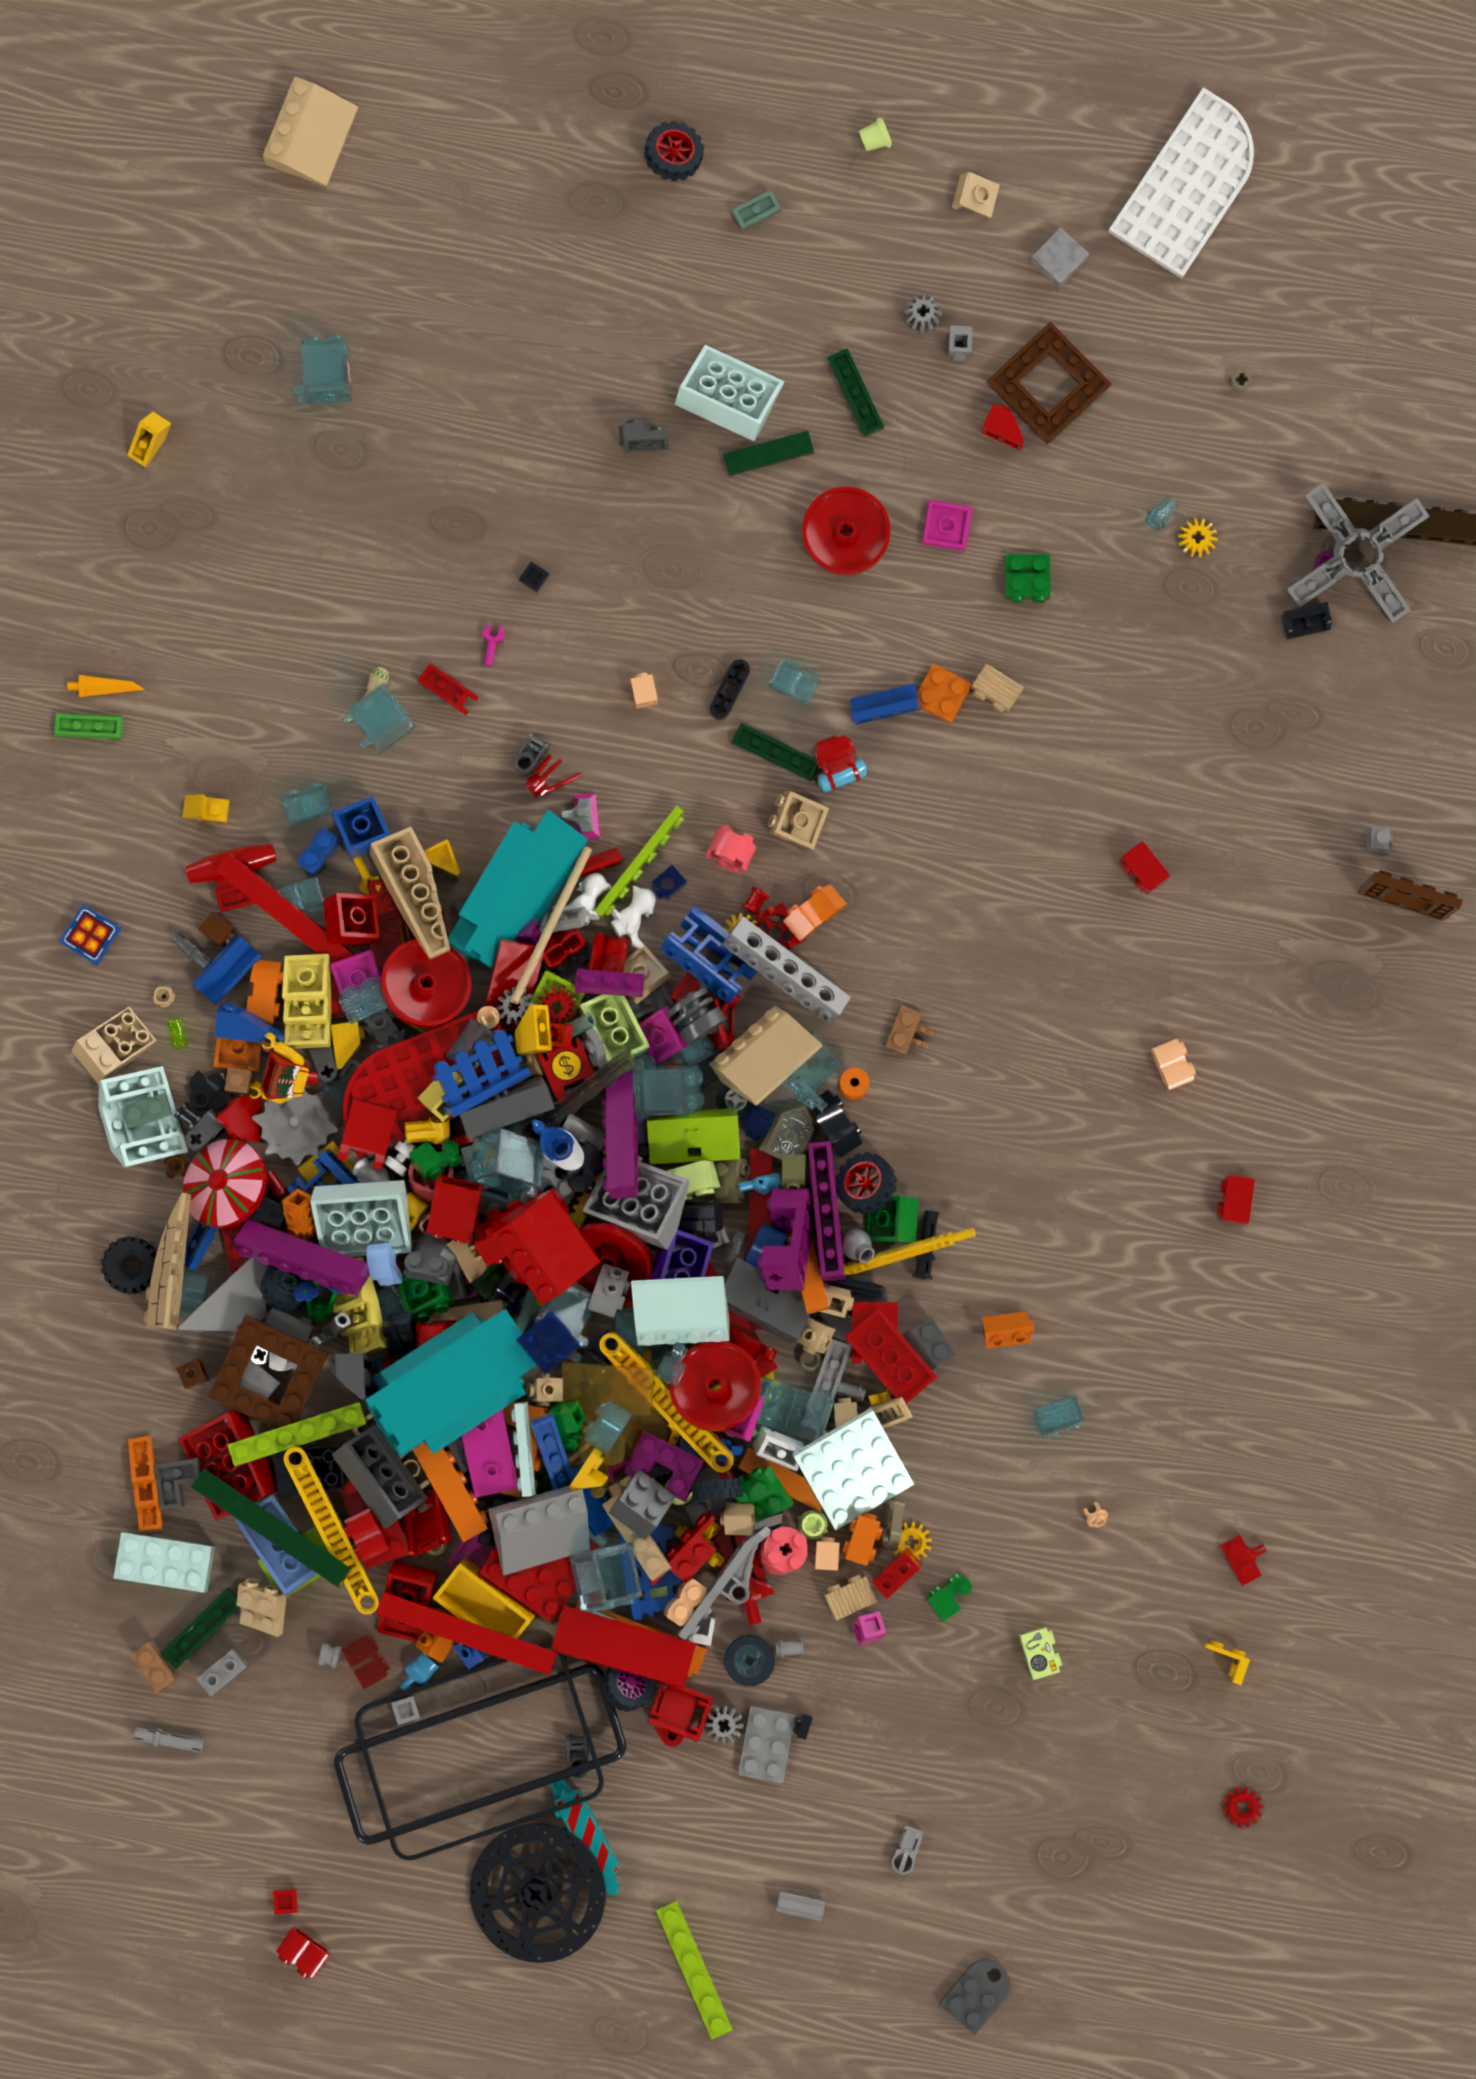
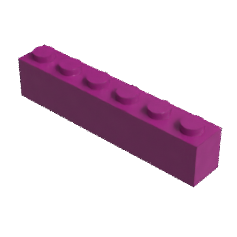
[602,1065,639,1199]
[808,1141,846,1282]
[234,1219,370,1296]

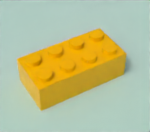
[433,1557,536,1639]

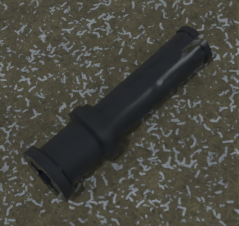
[912,1210,939,1280]

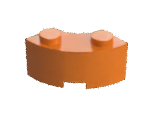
[783,884,847,941]
[247,960,284,1025]

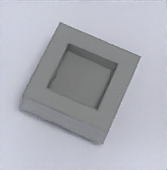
[391,1696,420,1726]

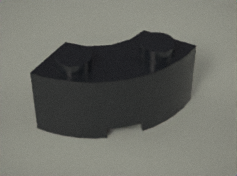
[806,1090,863,1158]

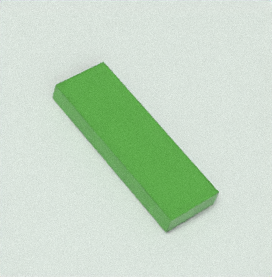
[54,713,123,740]

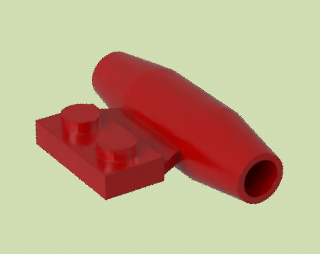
[185,844,277,913]

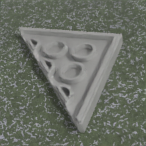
[177,1257,267,1331]

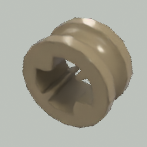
[1230,370,1252,392]

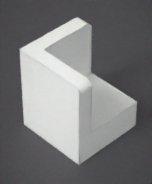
[688,1616,716,1646]

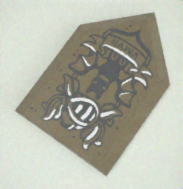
[759,1100,818,1162]

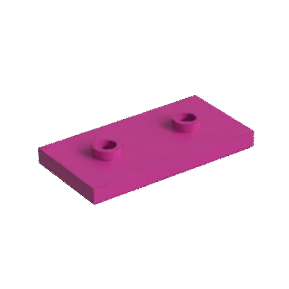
[462,1409,519,1498]

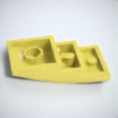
[282,954,331,1049]
[332,1257,387,1356]

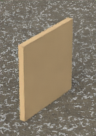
[447,1222,494,1283]

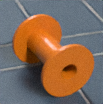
[839,1068,869,1100]

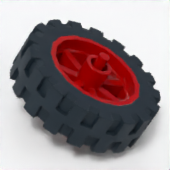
[644,121,704,181]
[835,1152,897,1214]

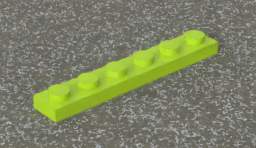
[594,805,684,919]
[227,1402,367,1467]
[656,1900,733,2040]

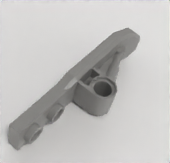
[677,1525,771,1641]

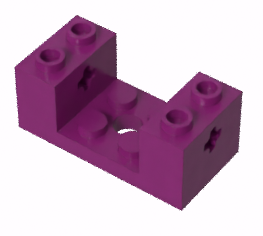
[758,1188,815,1291]

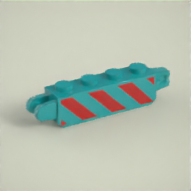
[550,1779,620,1896]

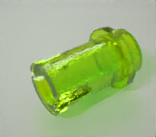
[168,1019,189,1049]

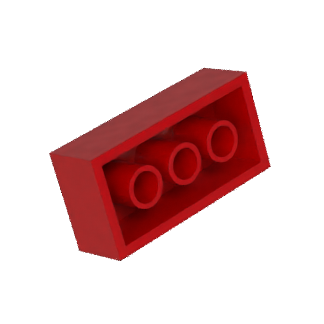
[340,1478,410,1569]

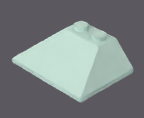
[98,1066,188,1168]

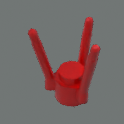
[524,755,582,797]
[708,998,735,1051]

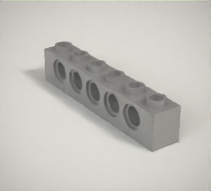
[722,917,851,1025]

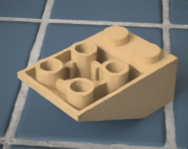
[71,1007,157,1085]

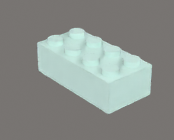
[114,1532,215,1593]

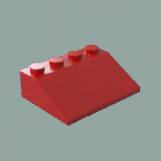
[491,1190,600,1305]
[178,1410,277,1521]

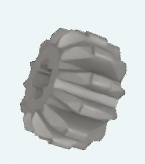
[904,294,942,333]
[497,987,536,1026]
[705,1705,744,1745]

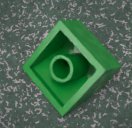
[865,1196,918,1243]

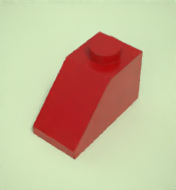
[981,404,1024,451]

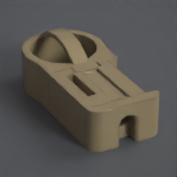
[880,1500,905,1549]

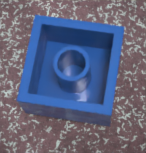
[332,796,390,860]

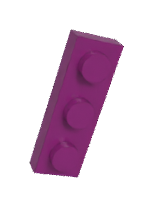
[575,969,645,997]

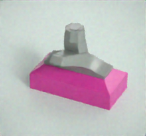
[559,793,600,839]

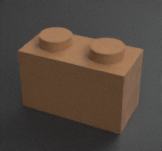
[130,1641,179,1693]

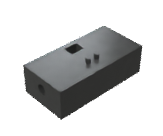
[459,1075,555,1139]
[724,1258,810,1344]

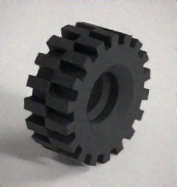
[101,1236,157,1294]

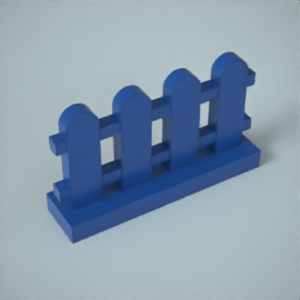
[432,1030,532,1117]
[618,1522,681,1621]

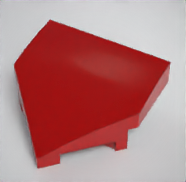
[215,1096,261,1142]

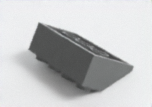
[331,1352,374,1403]
[332,1424,428,1529]

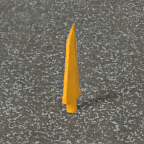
[67,675,145,697]

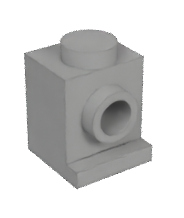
[948,325,972,361]
[1366,826,1393,854]

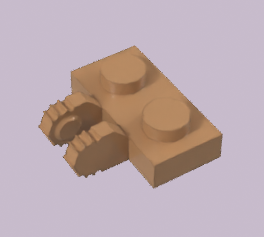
[885,1005,934,1056]

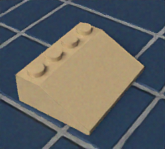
[263,76,358,187]
[709,1006,822,1106]

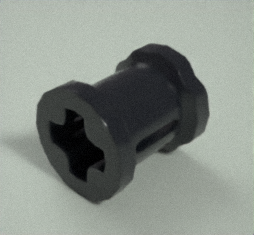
[174,1102,203,1131]

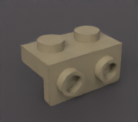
[713,1158,750,1205]

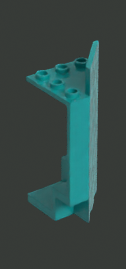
[448,809,588,970]
[365,1309,541,1458]

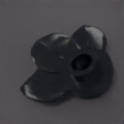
[190,1071,232,1111]

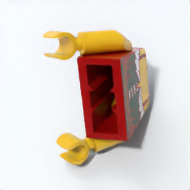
[249,1033,318,1104]

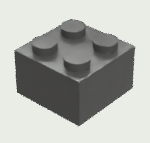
[608,1470,676,1540]

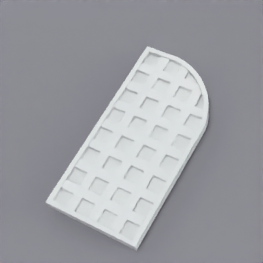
[1108,87,1254,279]

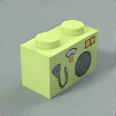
[1019,1627,1062,1680]

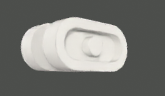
[384,1140,417,1177]

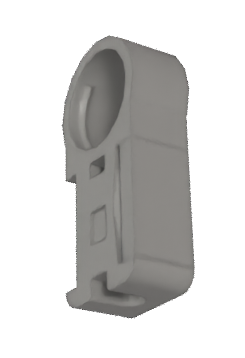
[891,1825,923,1875]

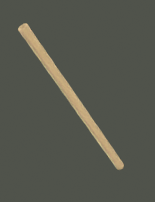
[510,846,592,1004]

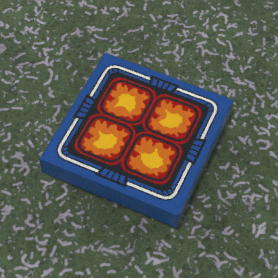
[59,904,122,966]

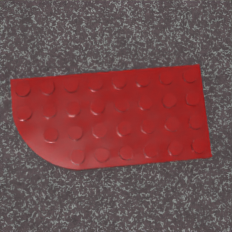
[343,1005,523,1157]

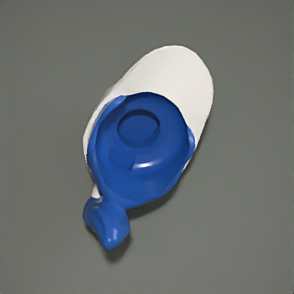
[532,1120,584,1170]

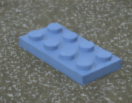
[235,1494,317,1596]

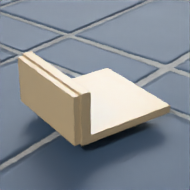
[952,172,1000,218]

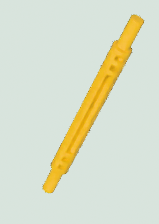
[844,1227,976,1276]

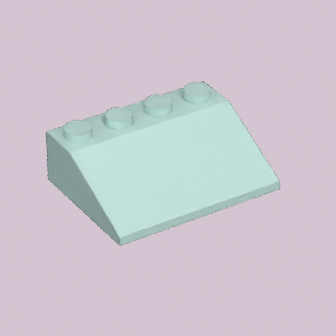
[675,345,784,441]
[310,1180,412,1257]
[631,1276,729,1346]

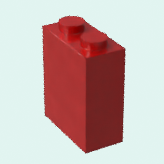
[426,1175,484,1243]

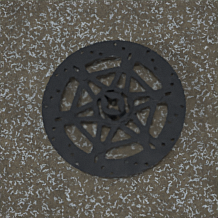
[470,1823,606,1963]

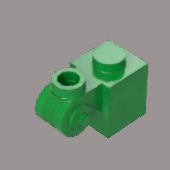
[409,1140,462,1183]
[548,1400,586,1452]
[926,1572,972,1622]

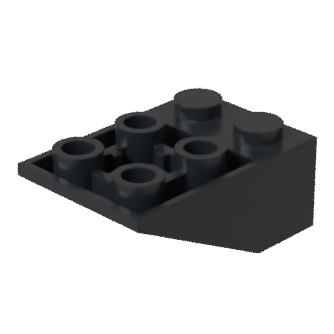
[274,1443,345,1497]

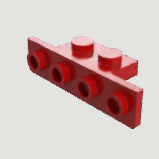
[649,1510,717,1586]

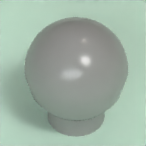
[842,1229,875,1263]

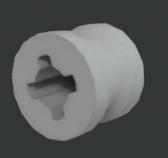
[318,1642,342,1669]

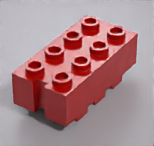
[474,1187,569,1266]

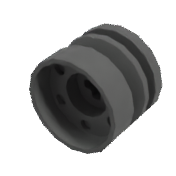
[666,987,727,1046]

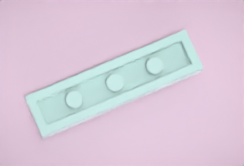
[512,1402,536,1497]

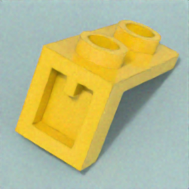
[1203,1640,1250,1685]

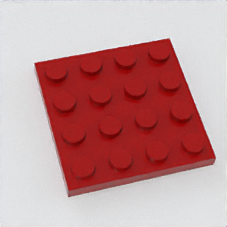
[477,1539,602,1624]

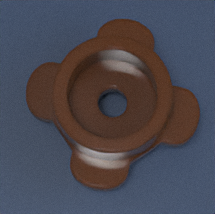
[164,1154,187,1179]

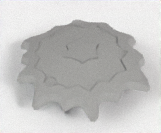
[252,1088,338,1166]

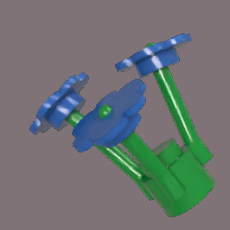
[293,1281,342,1321]

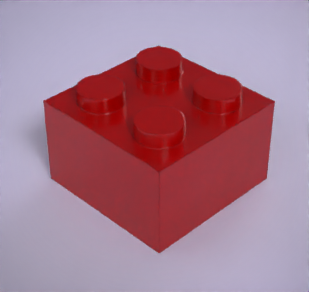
[323,893,380,946]

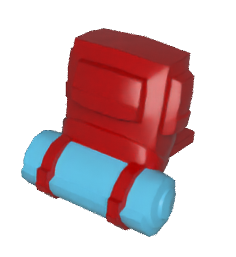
[815,735,867,793]

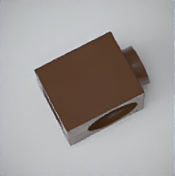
[198,912,236,948]
[176,1359,210,1389]

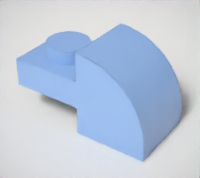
[367,1242,403,1286]

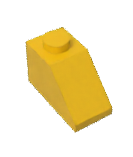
[127,412,171,467]
[515,1005,552,1054]
[331,1021,366,1071]

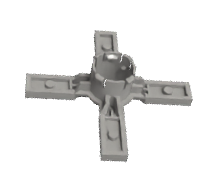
[1287,482,1429,623]

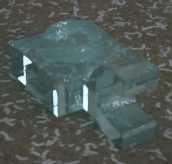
[655,1342,688,1387]

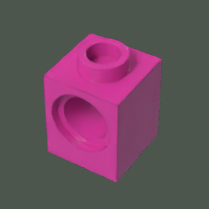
[852,1612,886,1646]

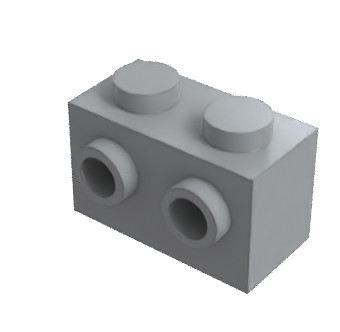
[588,1263,631,1318]

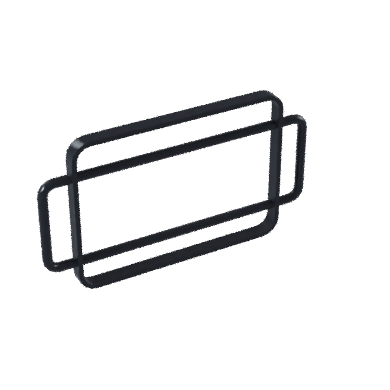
[334,1644,627,1861]

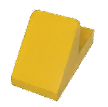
[182,794,230,823]
[569,1444,608,1490]

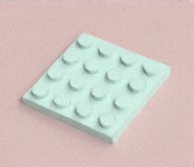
[792,1408,914,1530]

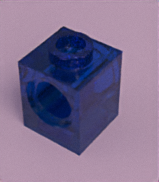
[652,864,687,901]
[743,1105,775,1141]

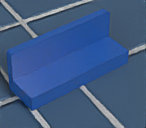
[850,684,921,725]
[192,934,261,1005]
[571,1461,614,1537]

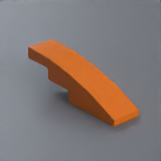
[787,1233,829,1314]
[128,1436,163,1534]
[737,1447,822,1512]

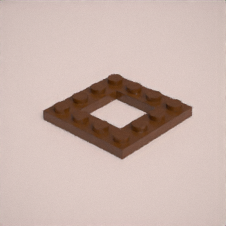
[986,321,1112,445]
[1358,870,1463,921]
[208,1314,329,1429]

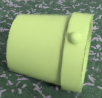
[859,118,892,152]
[798,1510,828,1539]

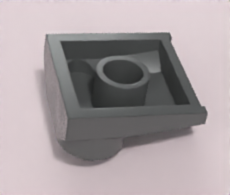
[404,1233,457,1286]

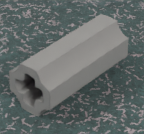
[776,1891,825,1921]

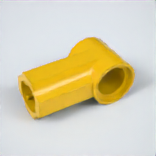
[404,1116,450,1144]

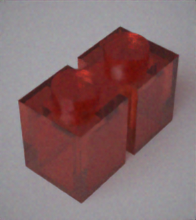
[341,1635,391,1690]

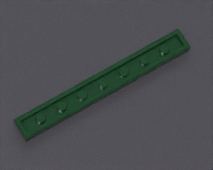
[191,1469,352,1588]

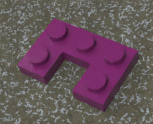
[624,1431,705,1502]

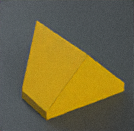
[424,839,461,879]

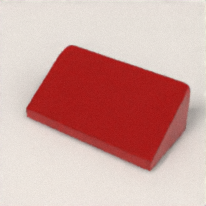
[580,847,623,878]

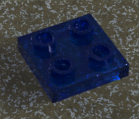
[516,1310,581,1376]

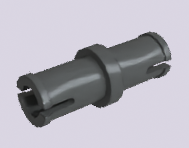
[171,931,213,970]

